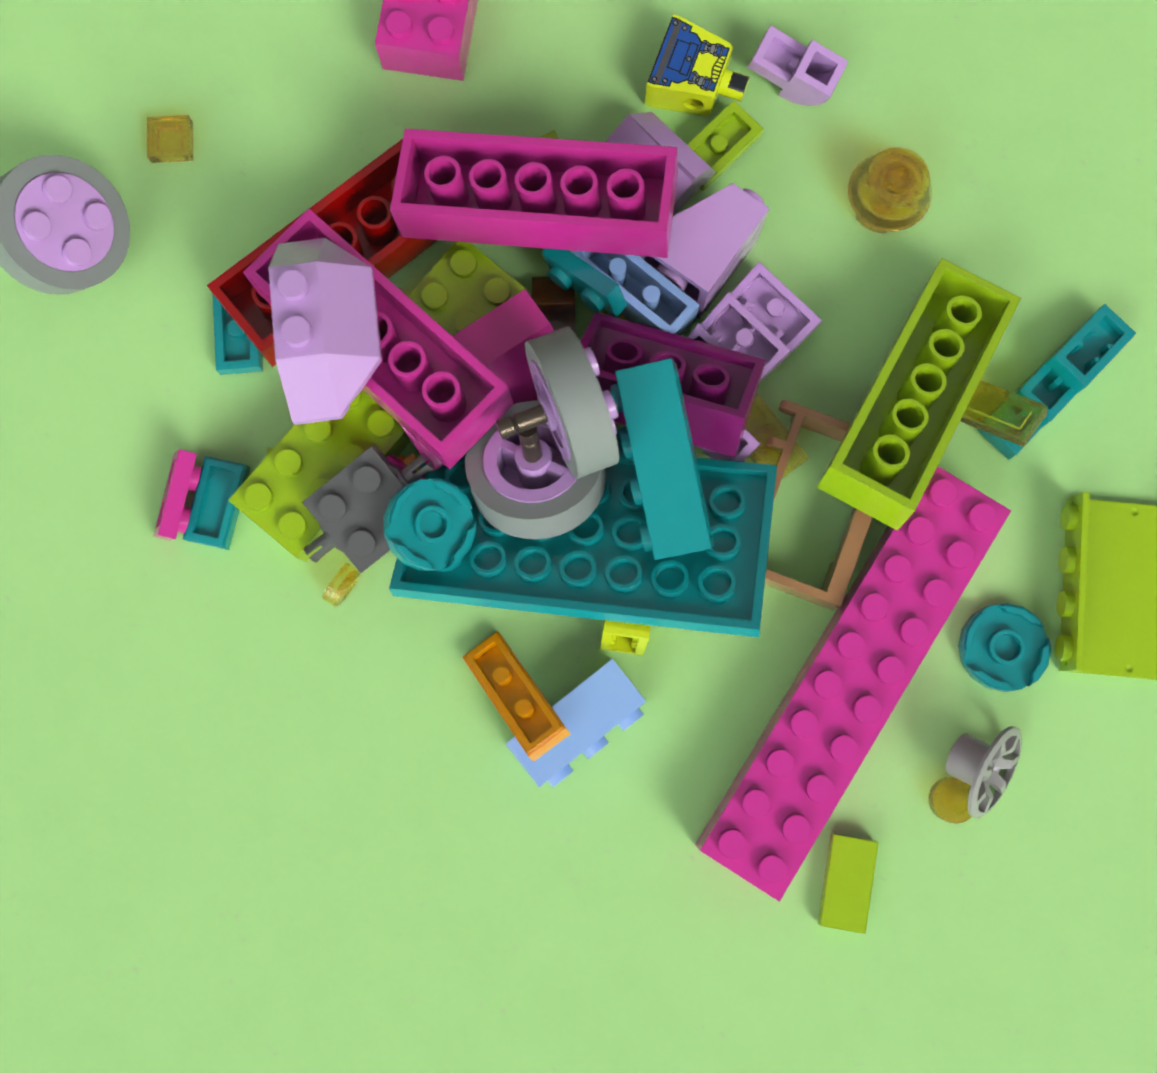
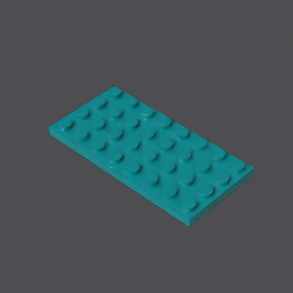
[389,451,777,638]

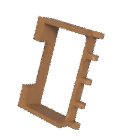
[765,400,873,610]

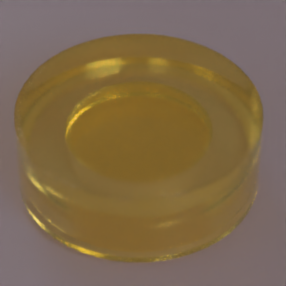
[322,562,361,607]
[929,777,972,824]

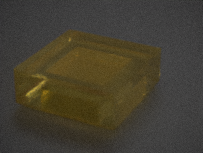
[147,115,193,163]

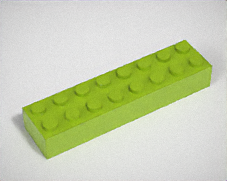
[228,242,528,562]

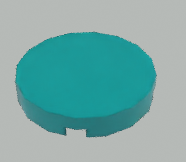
[383,479,476,571]
[958,603,1051,692]

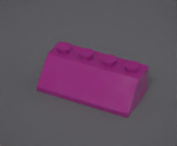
[580,312,766,457]

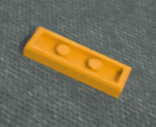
[462,631,570,762]

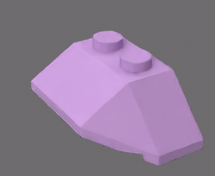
[268,238,382,425]

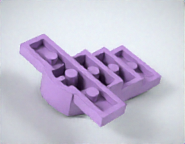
[687,262,822,462]

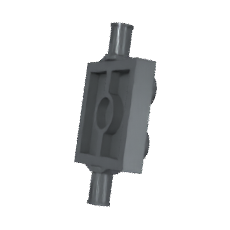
[302,444,434,573]

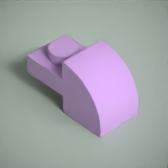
[747,25,849,106]

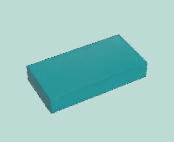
[183,456,251,550]

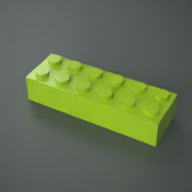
[816,258,1021,531]

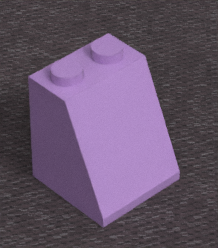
[640,183,769,319]

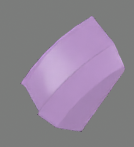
[605,112,716,216]

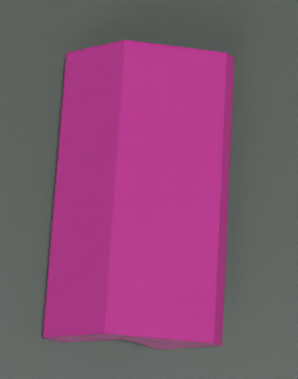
[401,289,554,472]

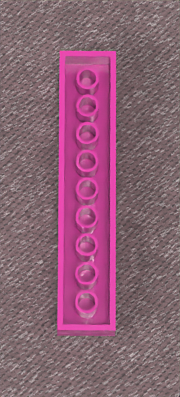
[695,466,1011,902]

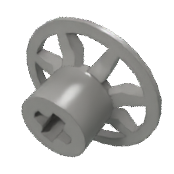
[946,726,1022,818]

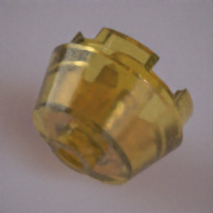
[848,147,932,234]

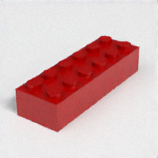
[207,139,438,367]

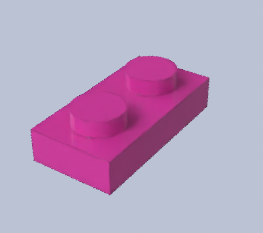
[153,449,201,541]

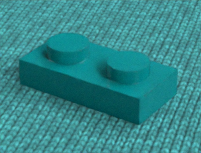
[542,248,627,318]
[212,294,263,375]

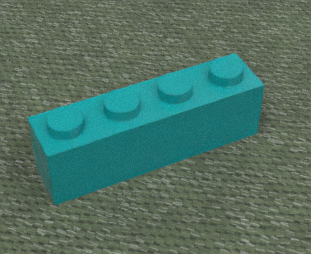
[611,358,715,560]

